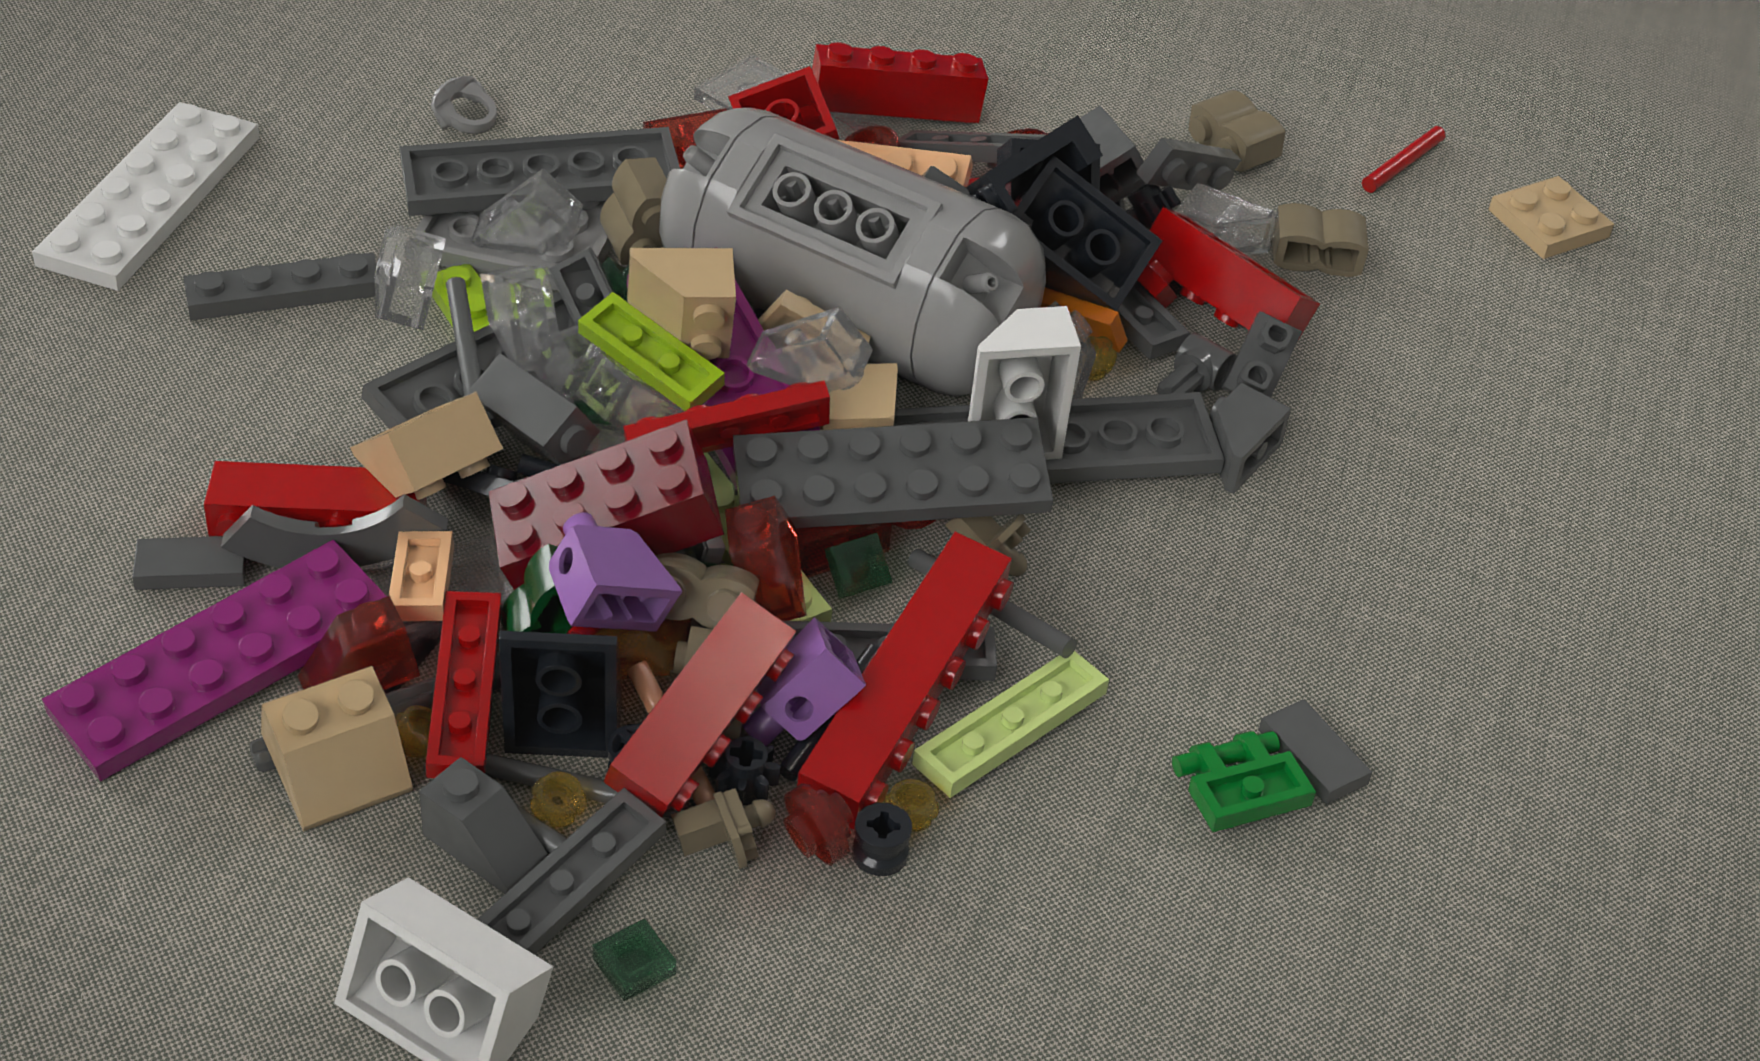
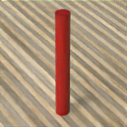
[1362,126,1446,193]

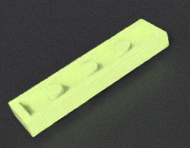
[912,651,1109,798]

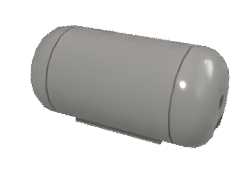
[659,108,1046,397]

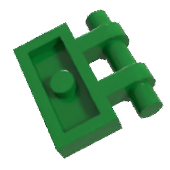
[1172,730,1316,833]

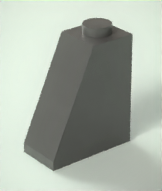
[1080,105,1146,203]
[468,353,600,465]

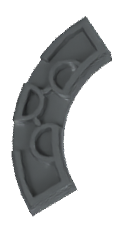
[221,494,448,570]

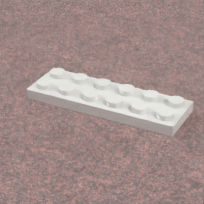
[32,102,259,291]

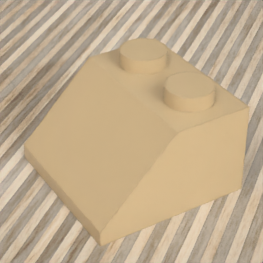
[627,248,736,360]
[350,392,503,500]
[261,666,413,831]

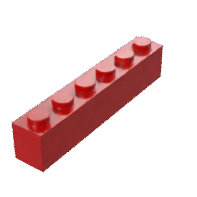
[796,531,1014,830]

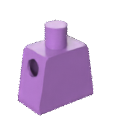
[549,512,682,631]
[742,617,866,746]

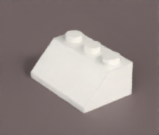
[968,306,1081,460]
[334,877,554,1061]

